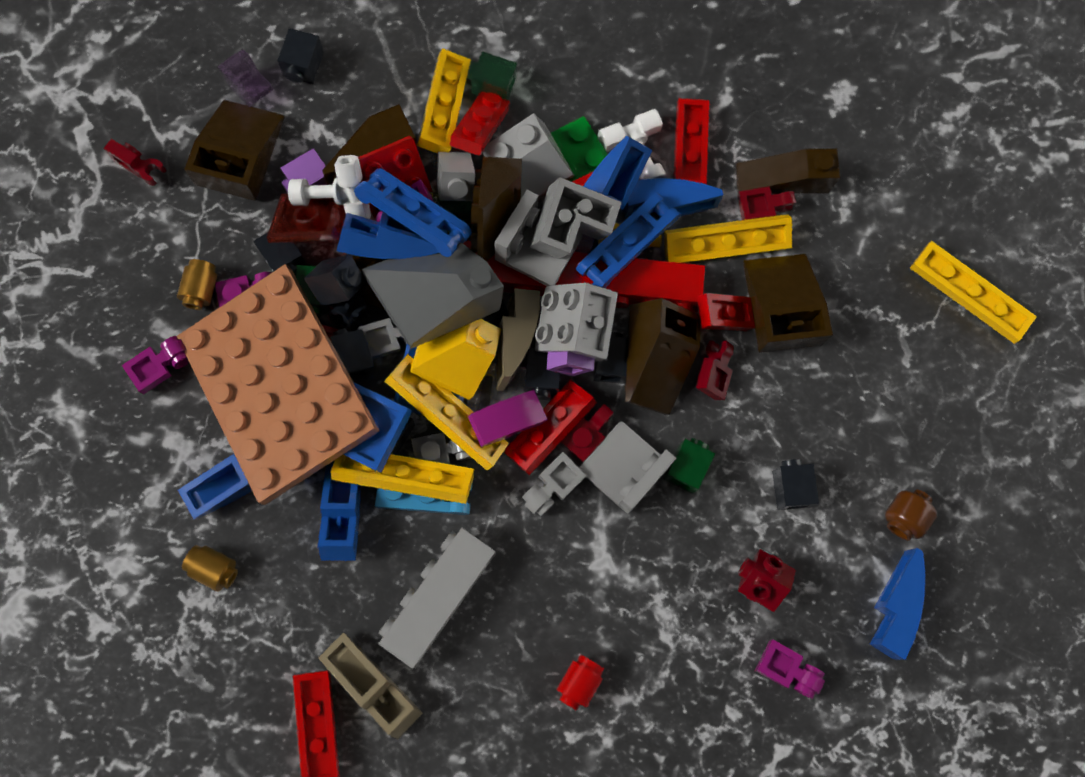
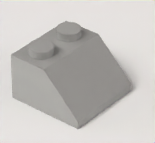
[482,113,574,200]

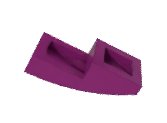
[468,390,548,447]

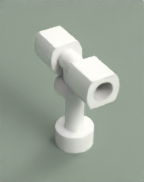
[597,109,667,179]
[288,155,371,219]

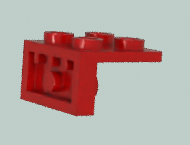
[358,136,433,218]

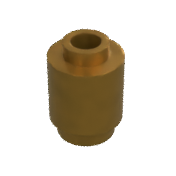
[177,259,217,310]
[182,545,238,592]

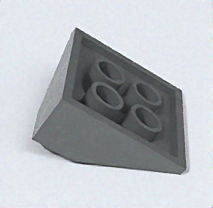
[362,243,504,349]

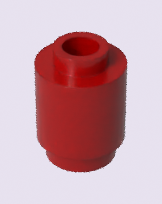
[557,654,604,711]

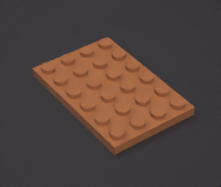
[177,264,380,505]

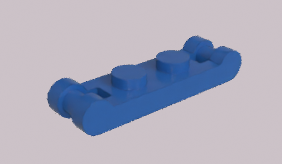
[354,168,472,257]
[576,192,681,288]

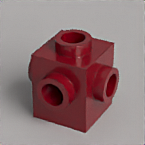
[738,549,796,612]

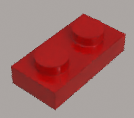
[697,293,755,331]

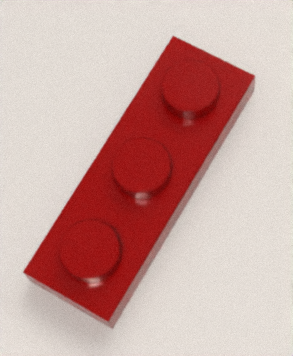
[450,91,510,156]
[674,98,710,185]
[504,380,597,475]
[293,670,340,777]

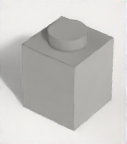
[436,152,475,201]

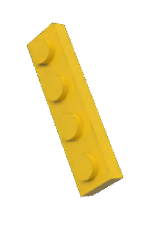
[416,48,471,154]
[664,214,792,263]
[910,241,1037,344]
[385,354,509,471]
[331,454,474,504]

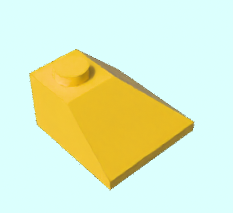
[410,319,501,400]

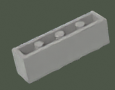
[379,528,496,669]

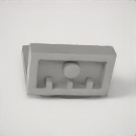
[495,190,582,286]
[535,283,618,360]
[579,421,676,514]

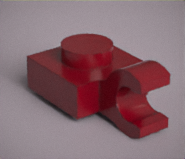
[103,139,167,186]
[737,186,796,220]
[696,340,734,400]
[560,404,614,463]

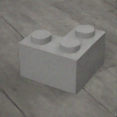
[529,177,622,259]

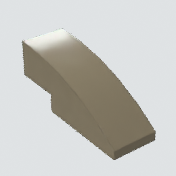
[496,288,540,391]
[318,632,423,740]

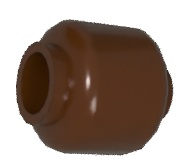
[885,489,937,541]

